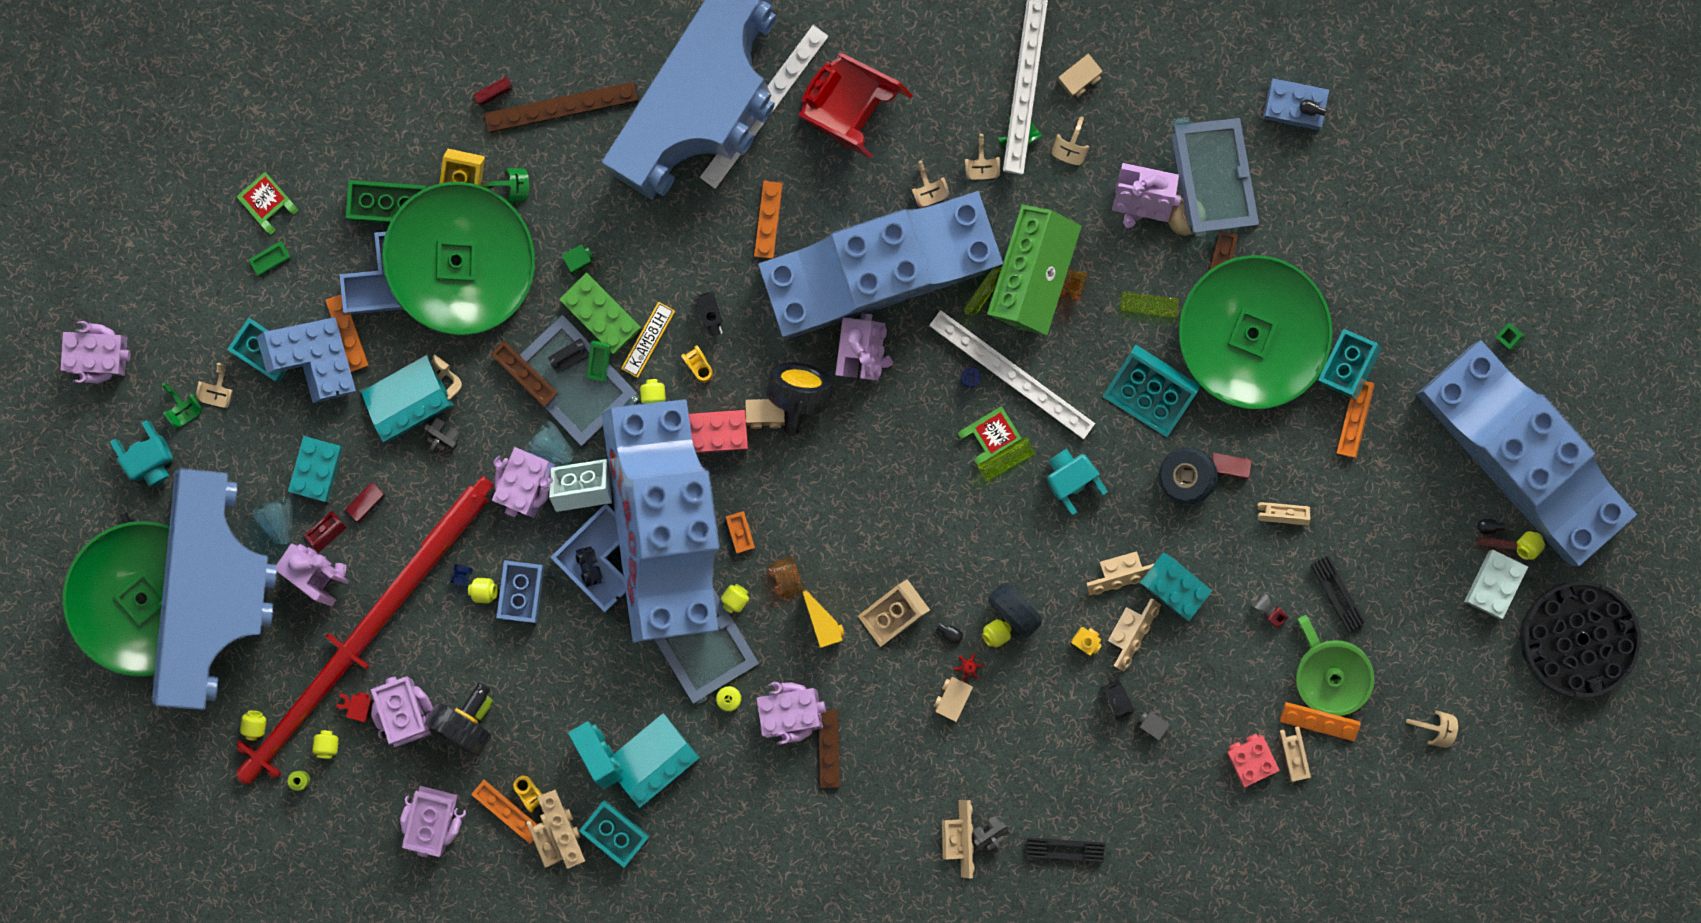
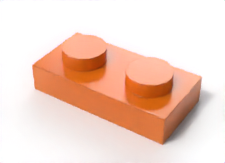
[726,511,755,553]

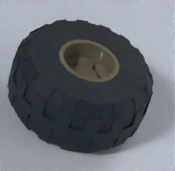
[1159,447,1218,505]
[988,583,1043,638]

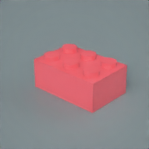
[689,410,748,453]

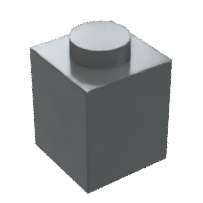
[1138,711,1170,740]

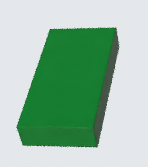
[248,241,291,277]
[586,341,611,382]

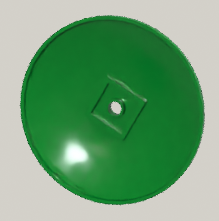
[382,182,535,335]
[1179,255,1332,409]
[63,521,169,676]

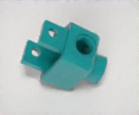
[110,420,174,488]
[1047,449,1108,516]

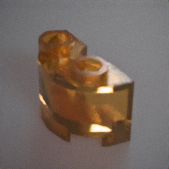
[1060,269,1089,301]
[768,556,804,598]

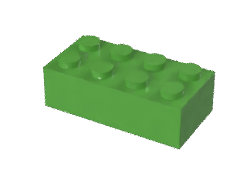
[559,273,642,355]

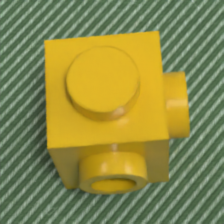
[1070,627,1101,656]

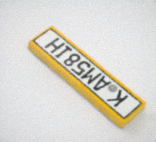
[621,302,675,378]

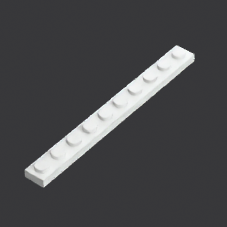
[1003,0,1048,175]
[700,25,828,189]
[929,310,1095,439]

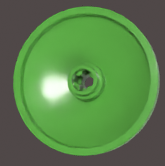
[1296,640,1375,716]

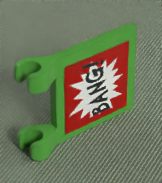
[236,172,299,235]
[958,406,1022,465]

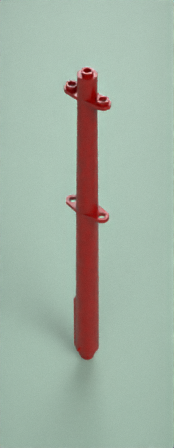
[236,475,494,784]

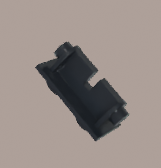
[548,338,589,374]
[576,546,603,588]

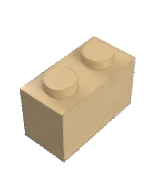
[1058,54,1103,98]
[746,399,785,429]
[934,677,973,721]

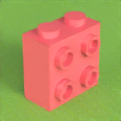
[1226,733,1280,787]

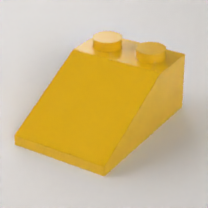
[439,149,485,185]
[803,591,845,647]

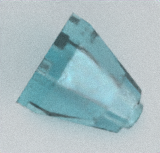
[525,420,574,466]
[252,496,294,545]

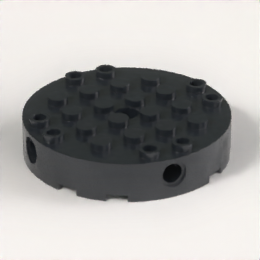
[1520,581,1641,697]

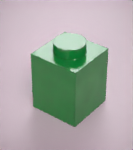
[562,244,593,274]
[1496,323,1527,351]

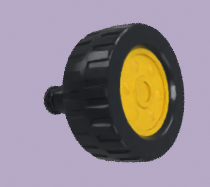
[767,362,833,435]
[425,683,491,756]

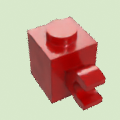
[336,692,374,722]

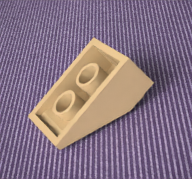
[858,579,930,647]

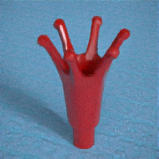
[954,654,983,681]

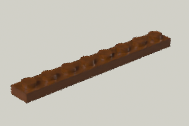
[485,82,638,133]

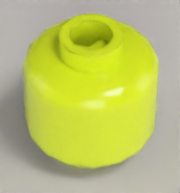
[640,379,666,404]
[1516,531,1545,560]
[468,578,498,603]
[721,584,749,614]
[982,619,1012,648]
[716,686,741,711]
[240,711,266,741]
[312,730,339,759]

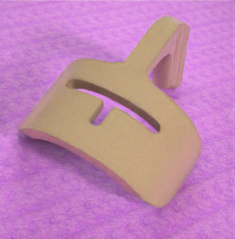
[1052,117,1089,165]
[965,134,1000,180]
[912,161,949,208]
[431,354,462,400]
[196,363,233,408]
[1406,710,1458,748]

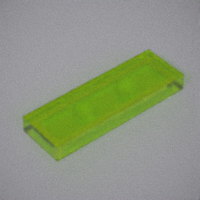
[963,266,1002,315]
[1120,291,1179,318]
[977,437,1035,482]

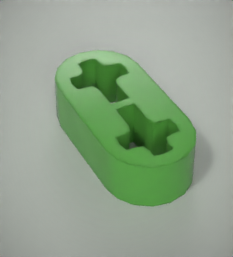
[1297,615,1320,648]

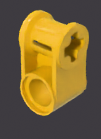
[681,345,713,383]
[514,776,543,813]

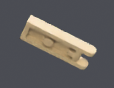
[1257,502,1310,525]
[1280,726,1311,782]
[526,814,563,868]

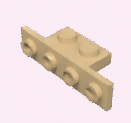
[1087,551,1154,596]
[1108,599,1161,672]
[537,789,585,869]
[942,800,974,878]

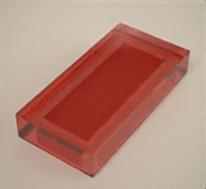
[1475,538,1518,550]

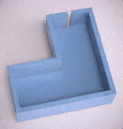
[340,232,403,315]
[257,317,356,403]
[551,504,626,613]

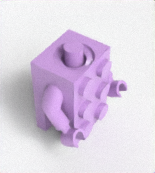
[1112,163,1181,228]
[836,313,893,380]
[61,321,131,384]
[492,447,557,518]
[276,543,349,606]
[371,676,433,747]
[757,682,826,745]
[400,786,466,857]

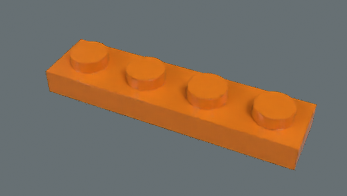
[754,181,783,259]
[325,294,369,372]
[1337,381,1375,458]
[1280,702,1360,742]
[471,779,538,844]

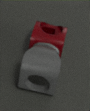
[1251,593,1288,629]

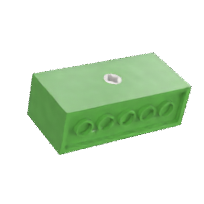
[987,205,1082,335]

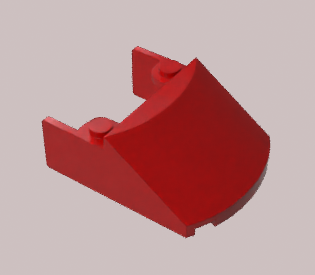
[799,53,913,159]

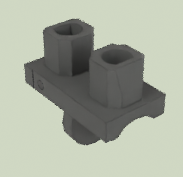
[424,417,460,451]
[972,816,1009,851]

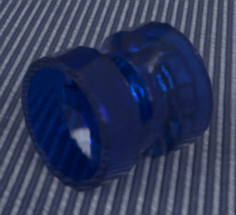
[961,367,981,388]
[450,564,473,587]

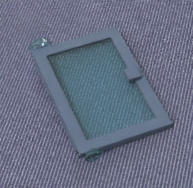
[1171,117,1259,237]
[520,314,641,446]
[655,588,759,705]

